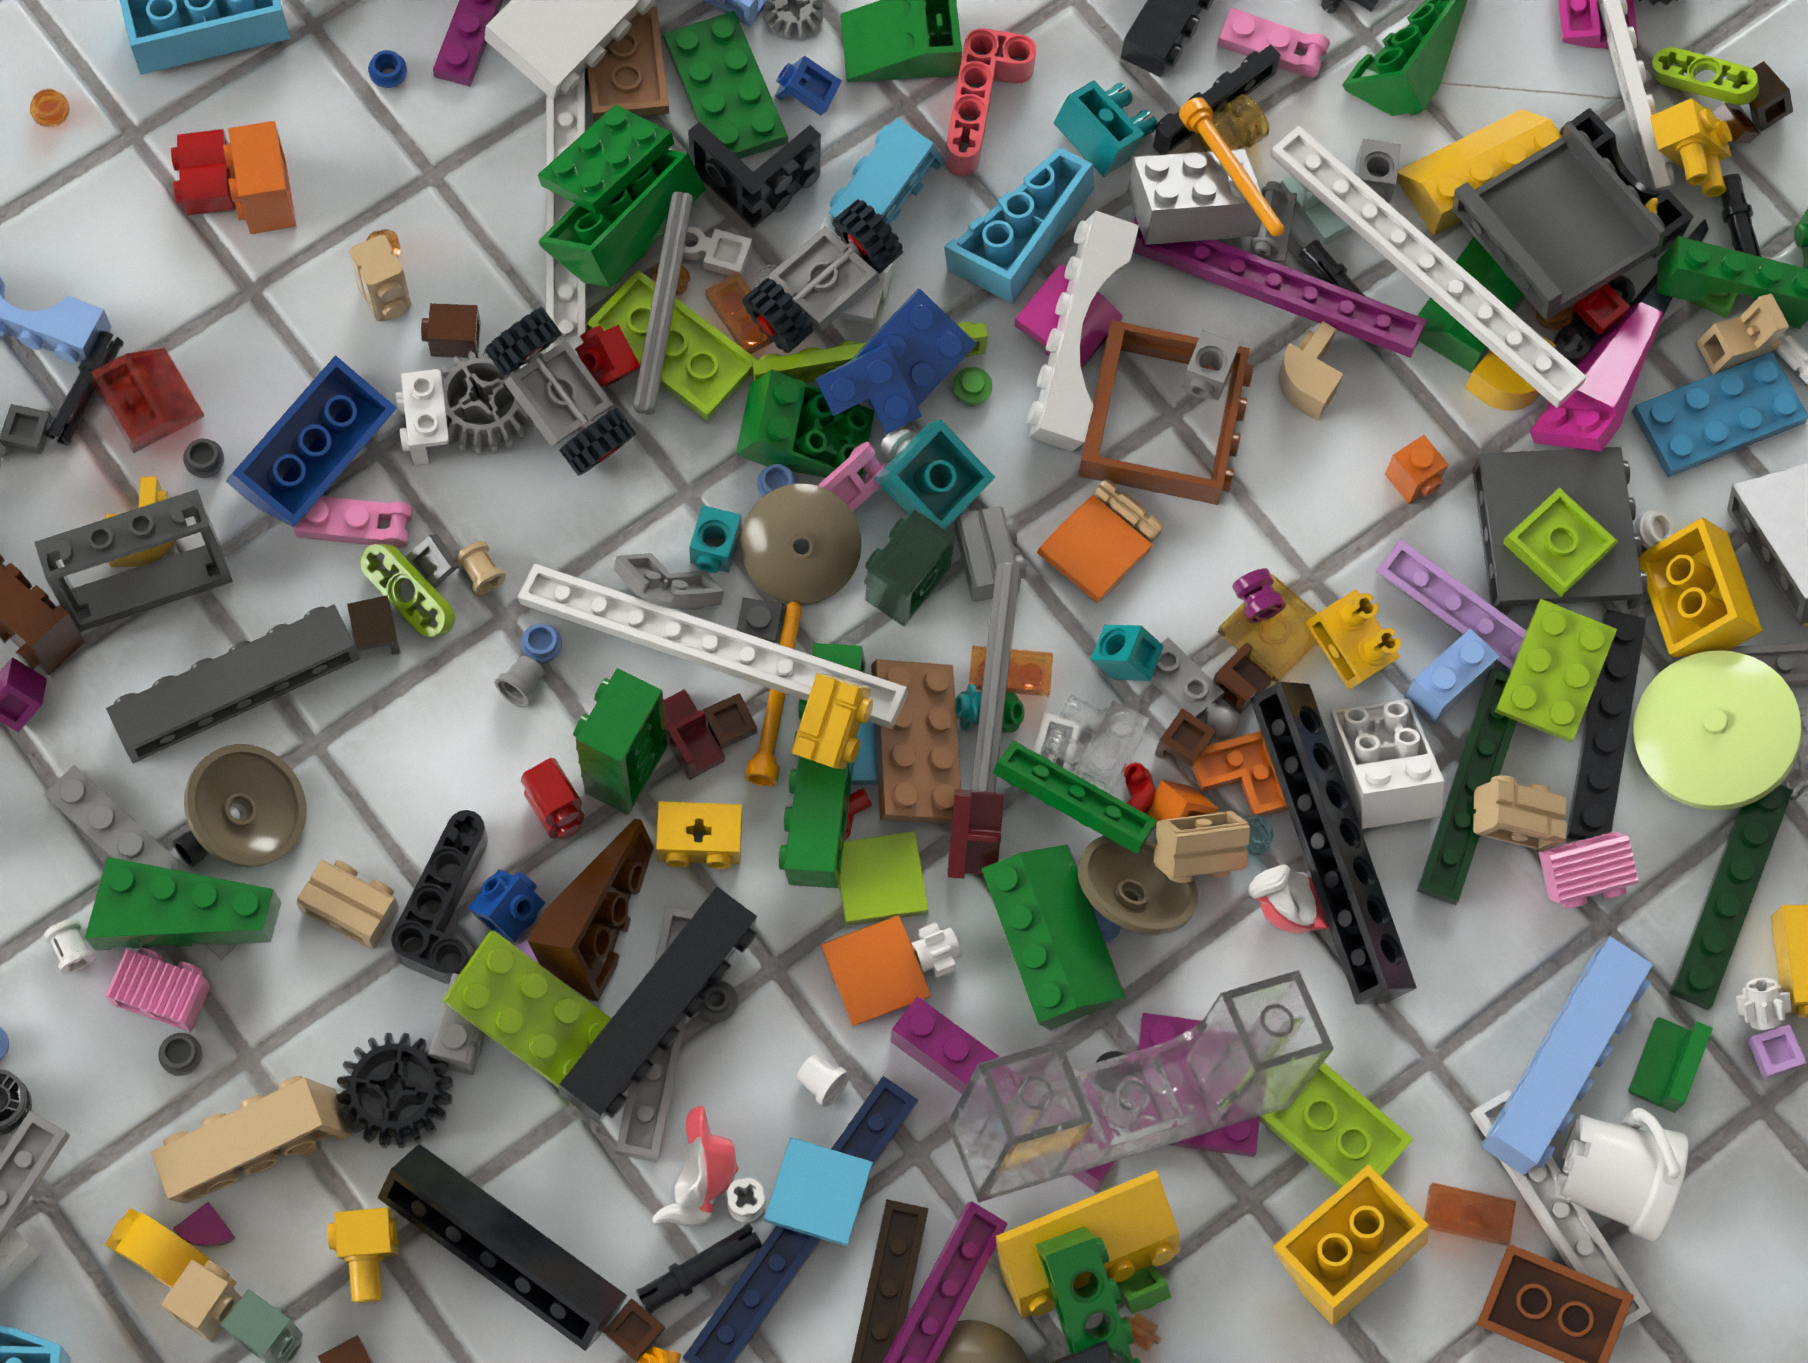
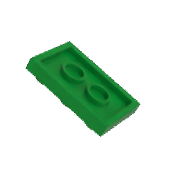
[538,104,674,215]

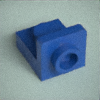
[775,55,842,116]

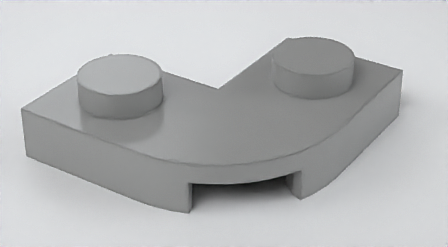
[613,553,724,609]

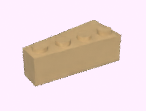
[151,1076,353,1204]

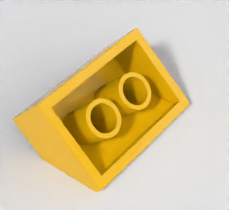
[1638,517,1763,658]
[1273,1164,1429,1326]

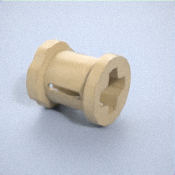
[455,541,506,595]

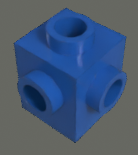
[468,869,546,942]

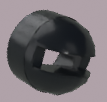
[173,830,209,867]

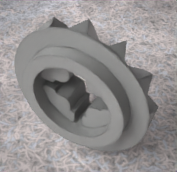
[764,0,824,39]

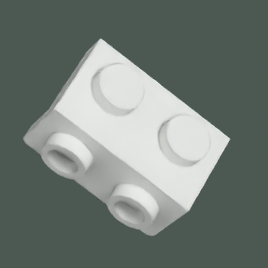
[396,369,449,465]

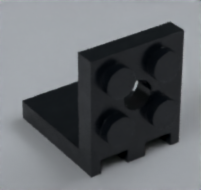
[688,121,821,229]

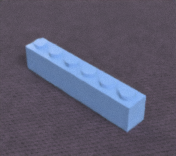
[1480,936,1653,1176]

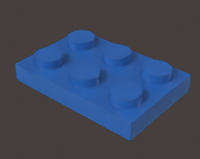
[850,288,977,410]

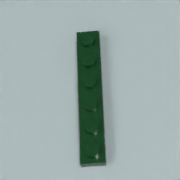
[1417,669,1517,905]
[1669,785,1793,1010]

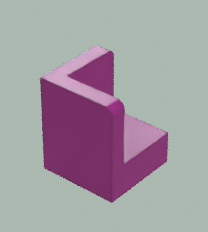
[0,657,47,732]

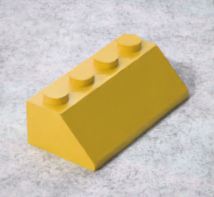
[1397,109,1563,235]
[996,1170,1180,1319]

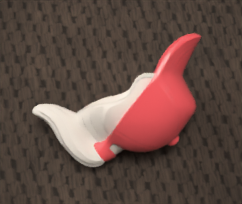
[1249,864,1329,934]
[652,1106,739,1226]

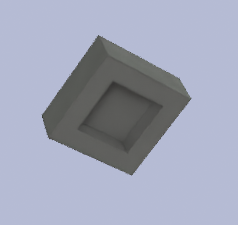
[0,404,53,454]
[405,534,459,588]
[737,597,783,643]

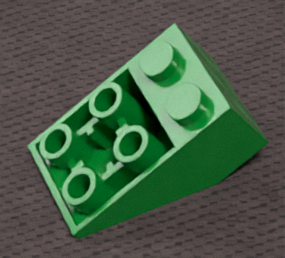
[840,0,962,82]
[735,369,875,479]

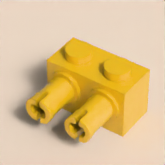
[1650,98,1732,198]
[1305,589,1401,690]
[327,1207,399,1303]

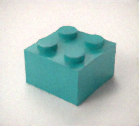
[873,419,995,536]

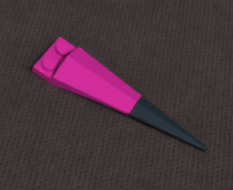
[1530,219,1709,452]

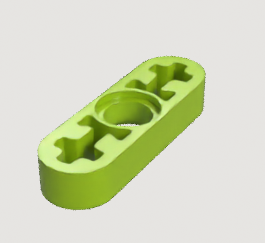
[1652,47,1759,105]
[360,544,455,637]

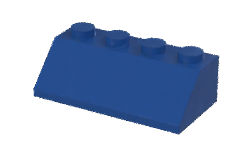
[225,355,397,528]

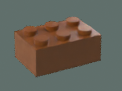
[1476,1243,1634,1363]

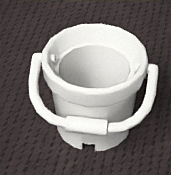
[1555,1108,1689,1241]

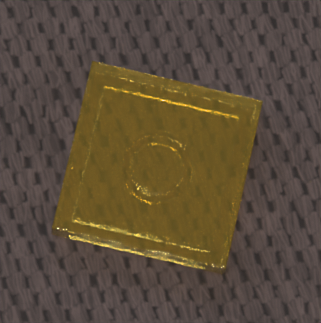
[1217,574,1318,684]

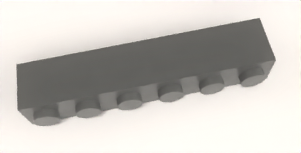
[106,604,360,763]

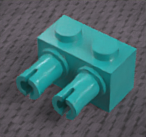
[1053,80,1157,177]

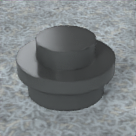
[183,438,224,478]
[158,1033,202,1076]

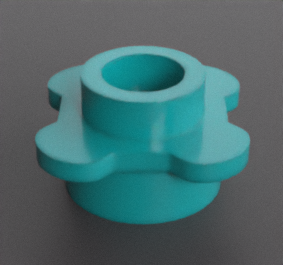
[955,684,982,730]

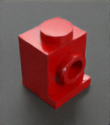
[575,325,641,388]

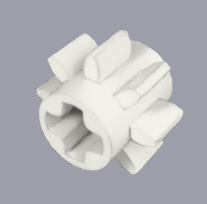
[911,922,962,978]
[1736,978,1791,1030]

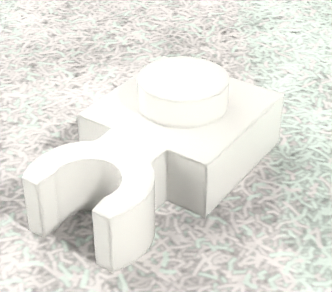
[683,227,752,279]

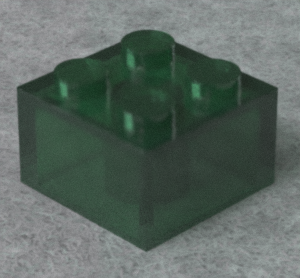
[864,510,955,627]

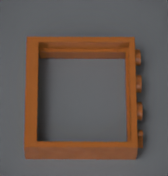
[1078,320,1254,505]

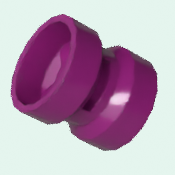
[1232,568,1286,623]

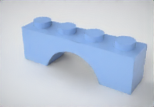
[0,276,111,364]

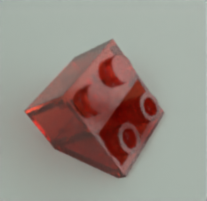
[91,347,204,453]

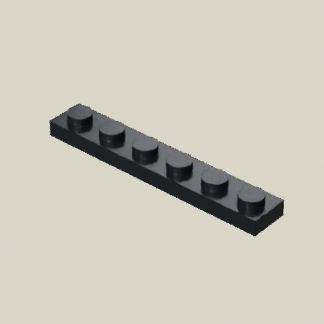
[1566,609,1646,840]

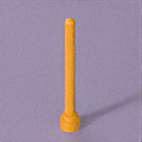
[1179,97,1284,237]
[744,601,802,787]

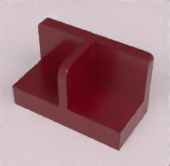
[663,689,725,780]
[947,789,1004,879]

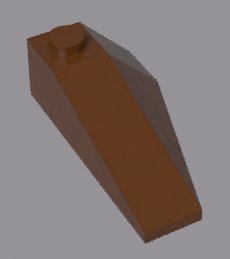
[528,819,654,1001]

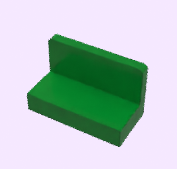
[1628,1017,1713,1113]

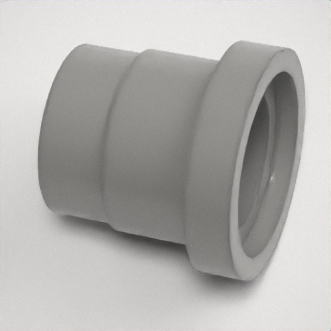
[494,656,545,707]

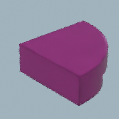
[173,1202,235,1246]

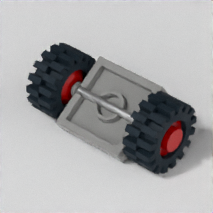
[742,199,903,353]
[484,307,636,476]

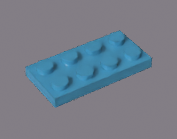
[1632,352,1808,478]

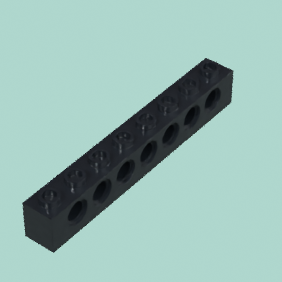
[1250,681,1417,1005]

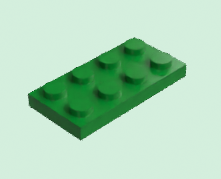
[663,11,788,159]

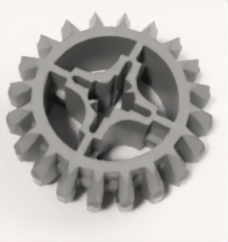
[441,350,533,455]

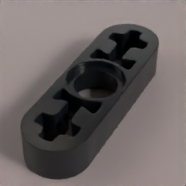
[1553,275,1635,366]

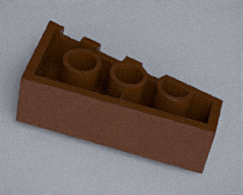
[0,555,85,676]

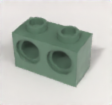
[221,1289,303,1363]

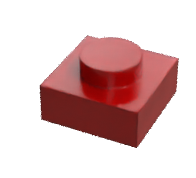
[1572,284,1631,336]

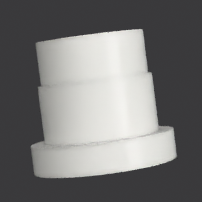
[796,1054,850,1107]

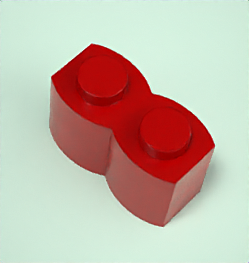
[171,129,234,215]
[521,757,585,839]

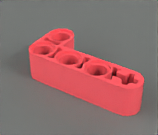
[945,28,1036,176]

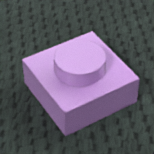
[1747,1024,1807,1079]

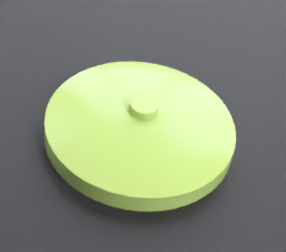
[1633,650,1802,810]

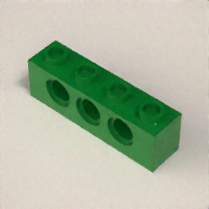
[1035,1226,1141,1363]

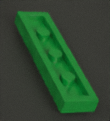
[993,740,1157,854]

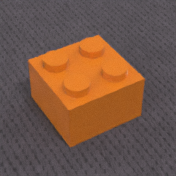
[223,121,297,234]

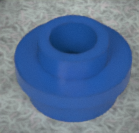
[368,50,407,88]

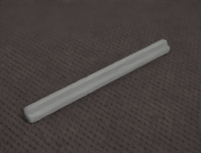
[634,192,693,415]
[970,562,1020,792]

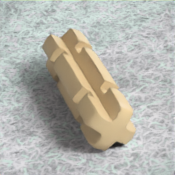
[1094,479,1164,542]

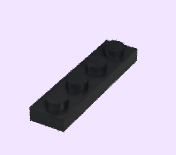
[1153,44,1281,155]

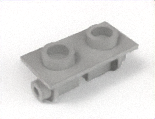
[1249,181,1297,262]

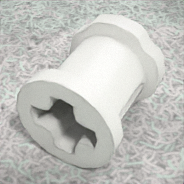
[43,919,96,974]
[727,1177,765,1223]

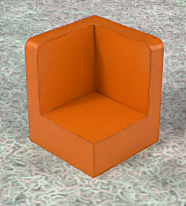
[1146,780,1219,826]

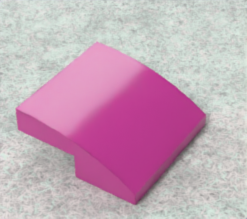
[1558,0,1638,49]
[1014,263,1123,370]

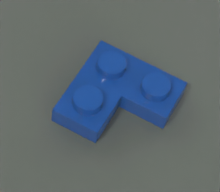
[815,343,922,434]

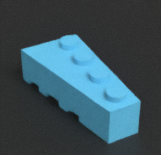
[120,0,290,75]
[944,147,1094,304]

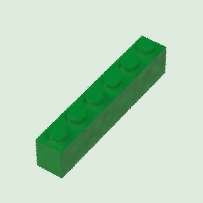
[779,643,866,888]

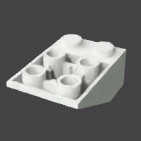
[1331,699,1444,829]

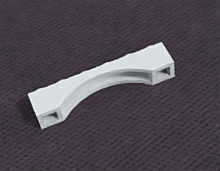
[1027,210,1139,452]

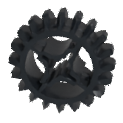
[336,1033,453,1148]

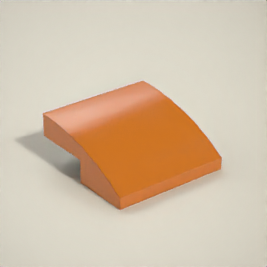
[1037,495,1153,603]
[820,915,931,1026]

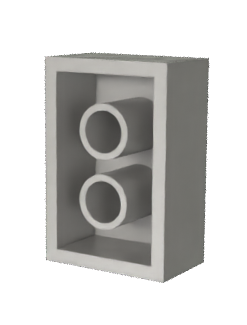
[1127,149,1262,245]

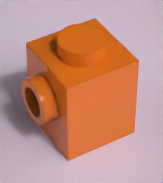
[1385,435,1449,504]

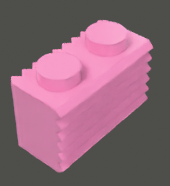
[1539,832,1638,908]
[106,948,211,1032]

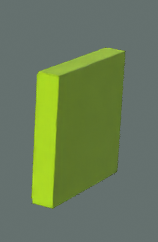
[1503,487,1619,598]
[839,831,929,926]

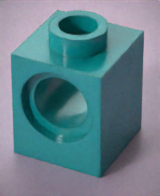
[689,505,742,573]
[1090,624,1164,681]

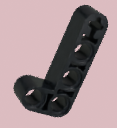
[391,810,488,984]

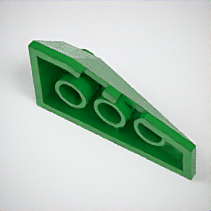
[1342,0,1467,116]

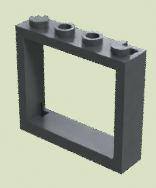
[34,489,233,632]

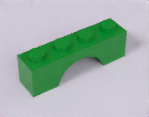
[1657,236,1808,329]

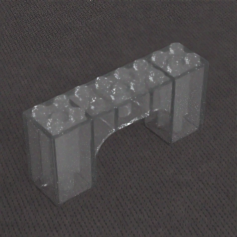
[947,970,1334,1203]

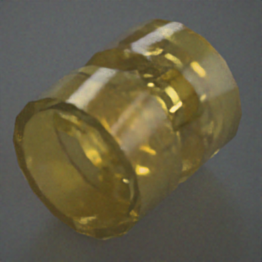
[1197,94,1269,152]

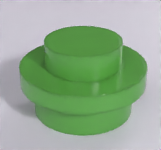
[953,367,992,406]

